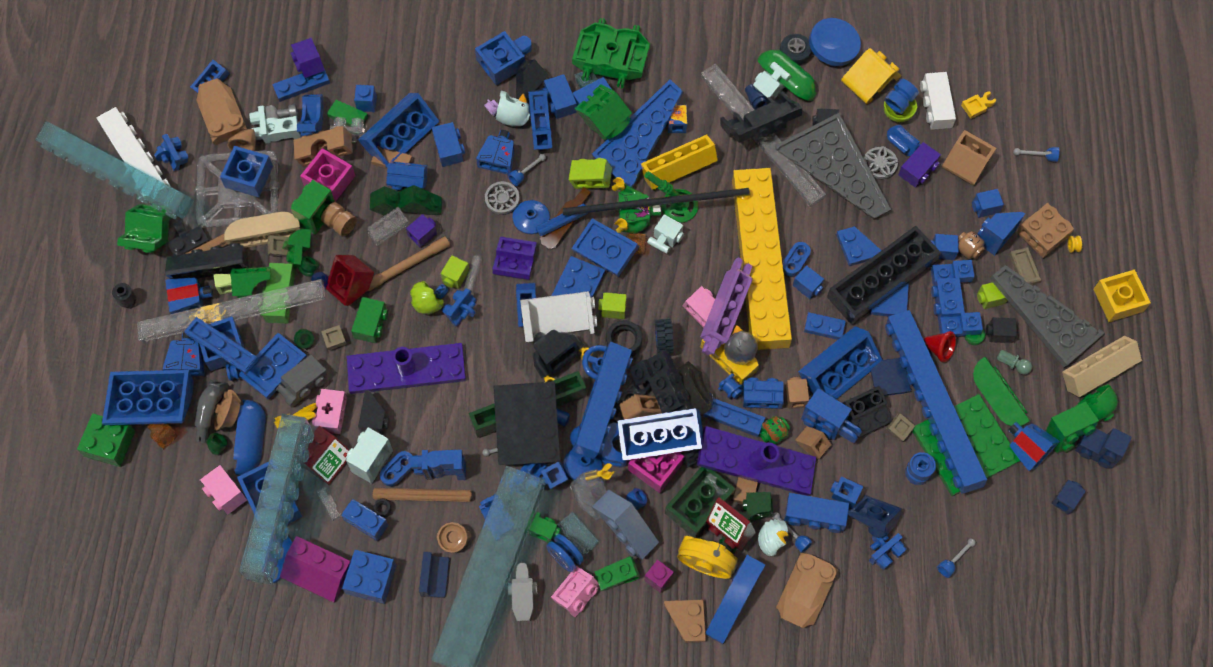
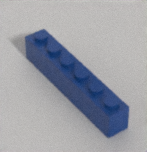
[572,342,633,459]

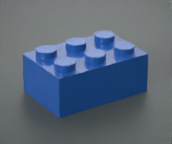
[237,459,303,535]

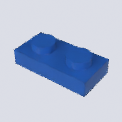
[804,312,846,340]

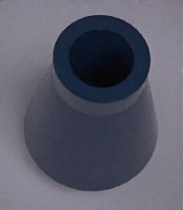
[745,84,767,110]

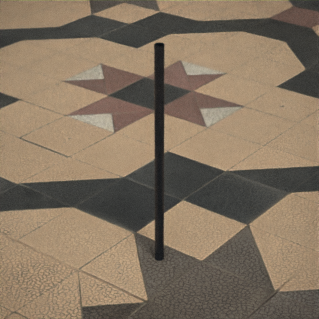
[563,188,750,216]

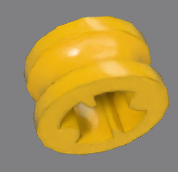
[1067,236,1082,253]

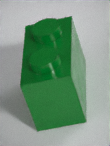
[351,297,388,343]

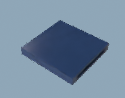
[869,358,911,396]

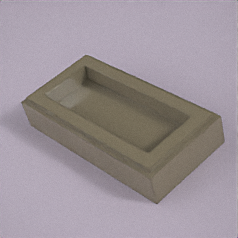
[1009,247,1041,285]

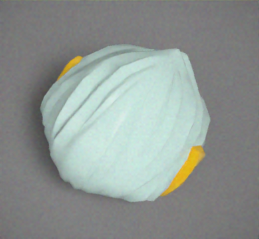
[758,519,788,556]

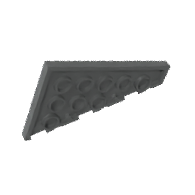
[775,113,891,219]

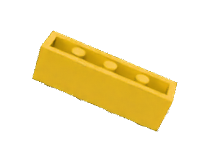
[641,134,718,190]

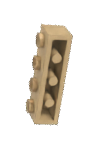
[1062,336,1142,397]

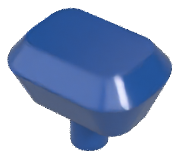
[434,284,448,299]

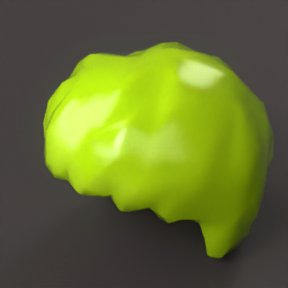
[410,281,444,315]

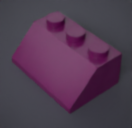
[280,536,351,603]

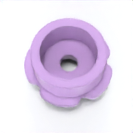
[484,100,498,116]

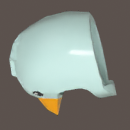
[496,91,530,127]

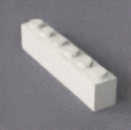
[96,107,172,206]

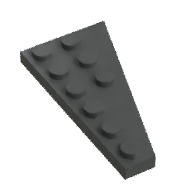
[989,265,1105,367]

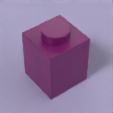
[644,559,674,593]

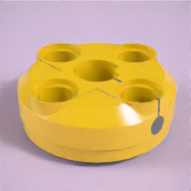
[677,536,738,579]

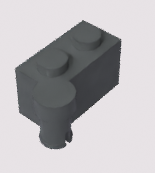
[276,355,327,407]

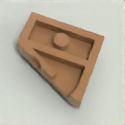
[664,600,706,643]

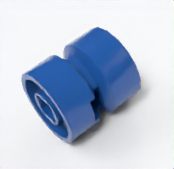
[884,79,919,114]
[905,452,936,485]

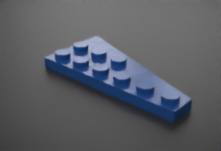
[592,80,683,188]

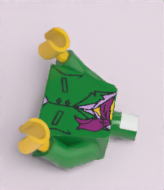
[612,177,661,235]

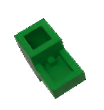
[282,229,311,269]

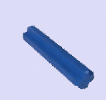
[536,204,588,236]

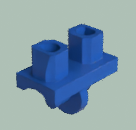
[154,134,188,171]
[442,288,477,326]
[869,533,907,570]

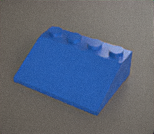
[102,370,194,425]

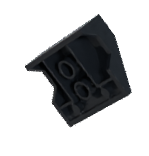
[493,381,560,465]

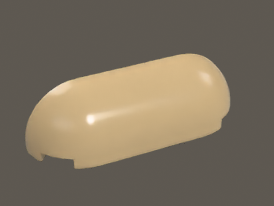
[224,212,300,248]

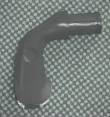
[195,380,229,443]

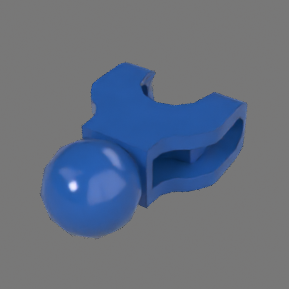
[570,423,627,467]

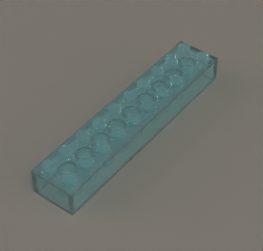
[431,466,546,667]

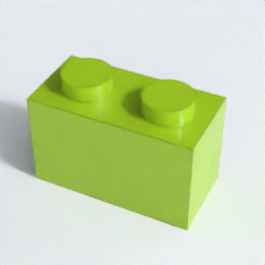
[569,158,612,189]

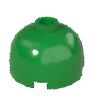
[1077,384,1118,421]

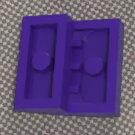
[492,237,537,280]

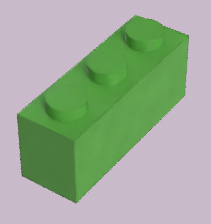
[260,263,295,324]

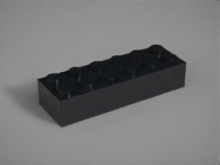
[827,226,941,325]

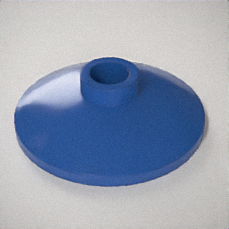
[513,200,550,234]
[563,450,602,483]

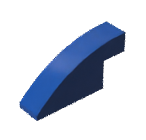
[705,555,765,644]

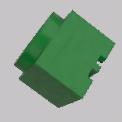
[574,84,632,140]

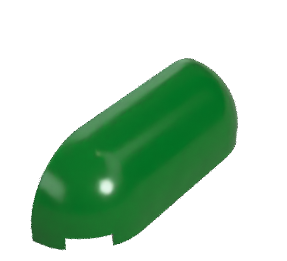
[758,50,816,101]
[973,357,1031,426]

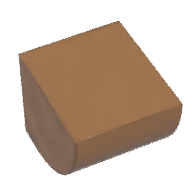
[795,426,831,459]

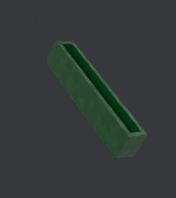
[469,371,586,438]

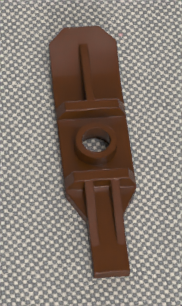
[540,187,591,249]

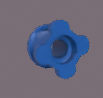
[718,373,743,399]

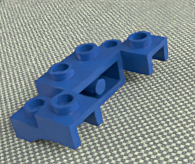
[931,260,983,337]

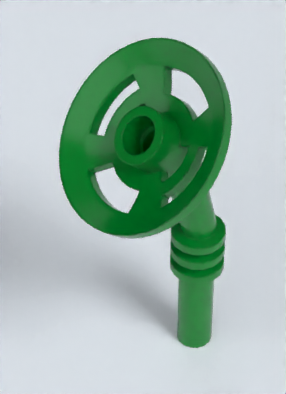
[644,171,698,223]

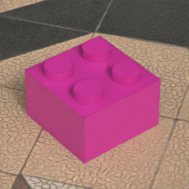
[300,148,355,202]

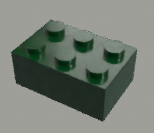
[665,467,735,538]

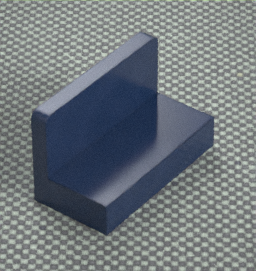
[419,552,449,598]

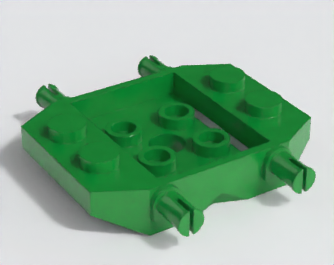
[572,18,650,89]

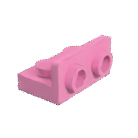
[551,566,600,617]

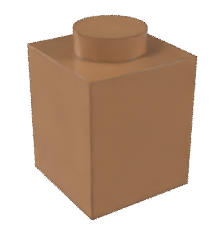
[785,377,809,409]

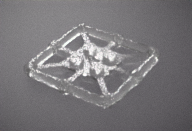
[195,150,280,227]

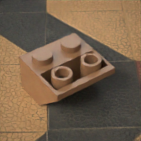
[942,130,997,185]

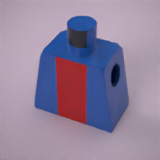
[165,278,213,319]
[1008,422,1060,471]

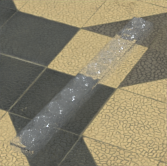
[701,64,826,207]
[137,279,326,342]

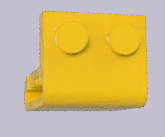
[841,48,902,104]

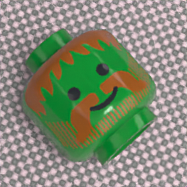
[760,416,790,445]

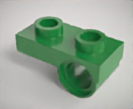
[594,556,640,591]

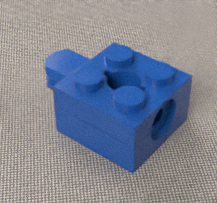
[475,31,532,85]
[801,388,862,443]

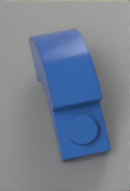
[528,90,552,150]
[297,94,323,136]

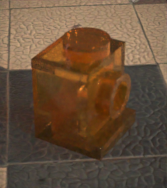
[147,423,178,450]

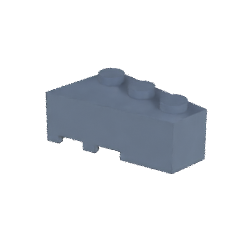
[592,490,659,560]

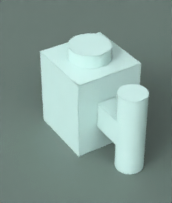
[753,62,791,100]
[647,214,684,254]

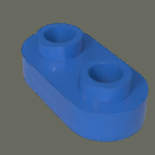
[782,242,811,276]
[380,451,413,486]

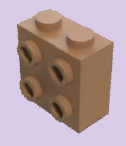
[1017,203,1074,258]

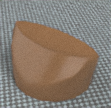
[227,129,256,151]
[436,522,472,553]

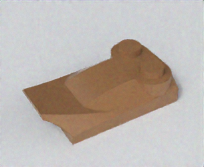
[196,78,247,146]
[776,553,838,628]

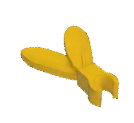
[274,403,316,429]

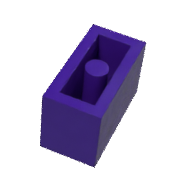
[290,38,325,78]
[898,142,941,188]

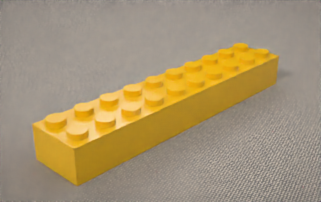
[732,168,792,350]

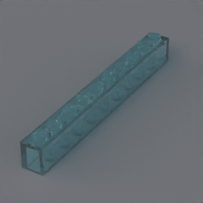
[35,121,194,220]

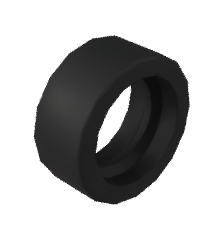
[606,320,642,357]

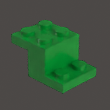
[117,204,176,253]

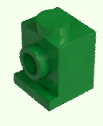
[529,512,561,543]

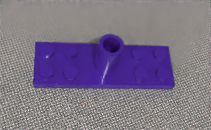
[347,343,466,394]
[697,426,816,496]

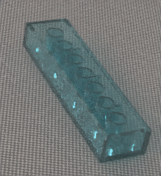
[239,414,314,585]

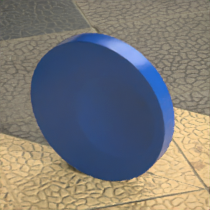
[809,18,861,66]

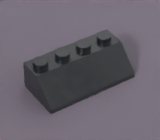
[165,243,249,279]

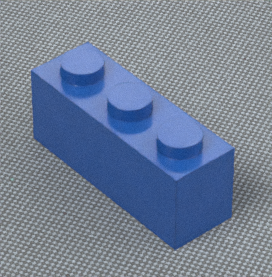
[784,493,849,533]

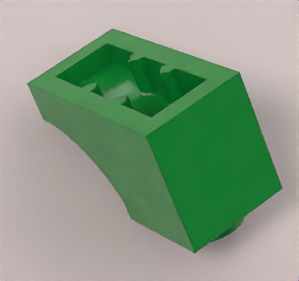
[230,267,271,298]

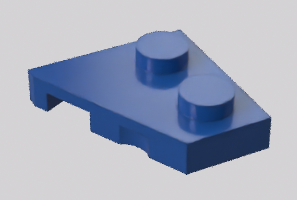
[836,226,882,267]

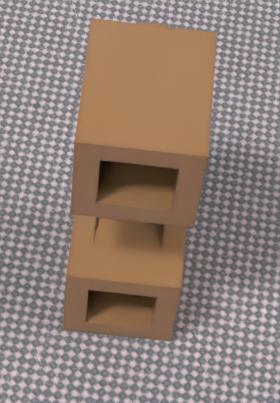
[294,126,353,167]

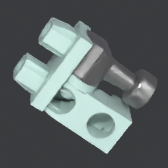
[249,104,301,144]

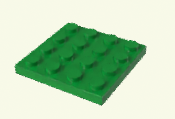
[912,394,1020,496]

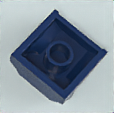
[848,495,902,538]

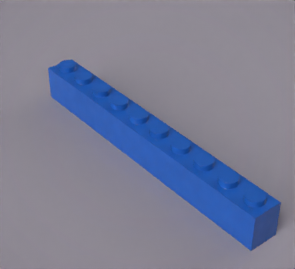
[885,310,987,494]

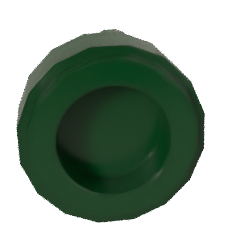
[298,256,319,277]
[293,329,314,349]
[206,433,228,455]

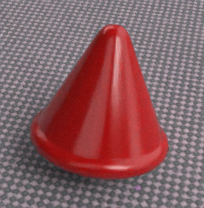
[923,331,956,363]

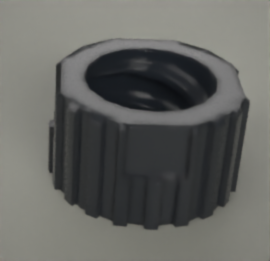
[373,499,392,518]

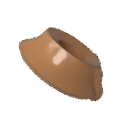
[214,390,241,430]

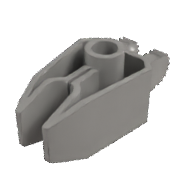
[508,563,537,621]

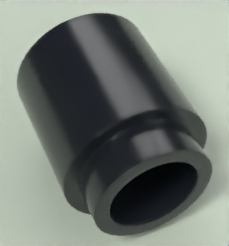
[112,283,136,308]

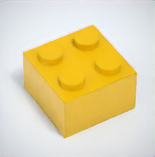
[1093,270,1151,322]

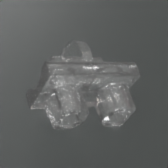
[330,117,367,142]

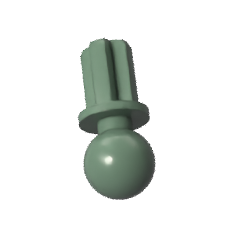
[997,350,1032,375]

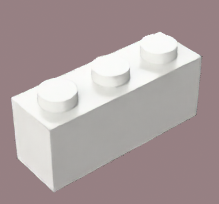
[920,72,956,130]

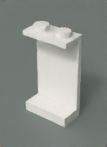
[520,291,597,342]

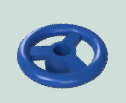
[582,345,607,380]

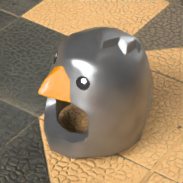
[724,325,758,365]

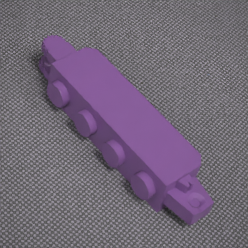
[700,257,752,356]

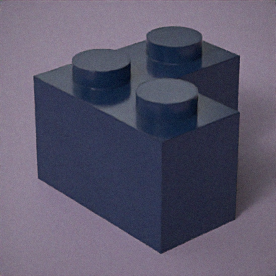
[1075,428,1132,469]

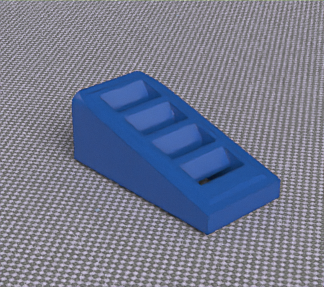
[190,60,230,93]

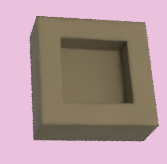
[268,235,288,257]
[321,325,346,351]
[886,413,915,441]

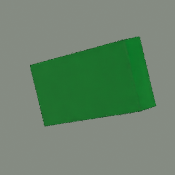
[327,100,368,130]

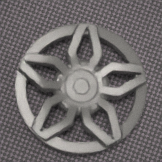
[864,146,898,179]
[485,181,520,215]

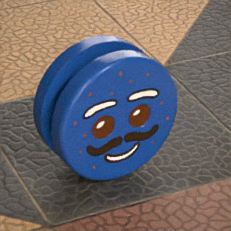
[546,534,584,572]

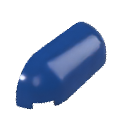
[234,400,266,475]

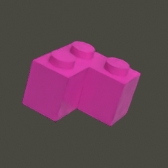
[628,452,685,493]

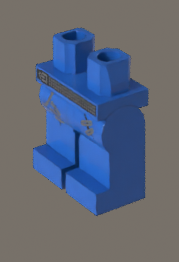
[411,450,466,480]

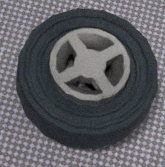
[780,34,812,65]

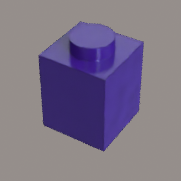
[406,214,437,248]

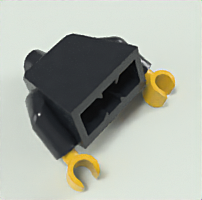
[533,329,593,382]

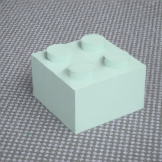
[346,428,393,484]

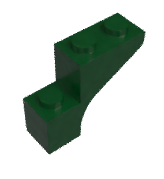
[369,185,442,216]
[719,492,773,555]

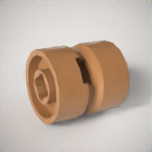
[321,202,357,237]

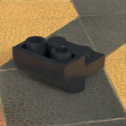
[843,386,892,438]

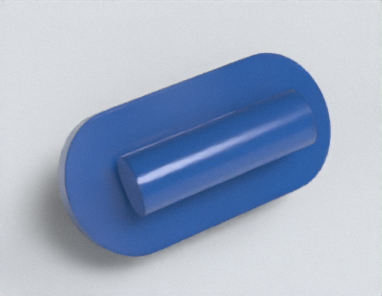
[887,125,921,156]

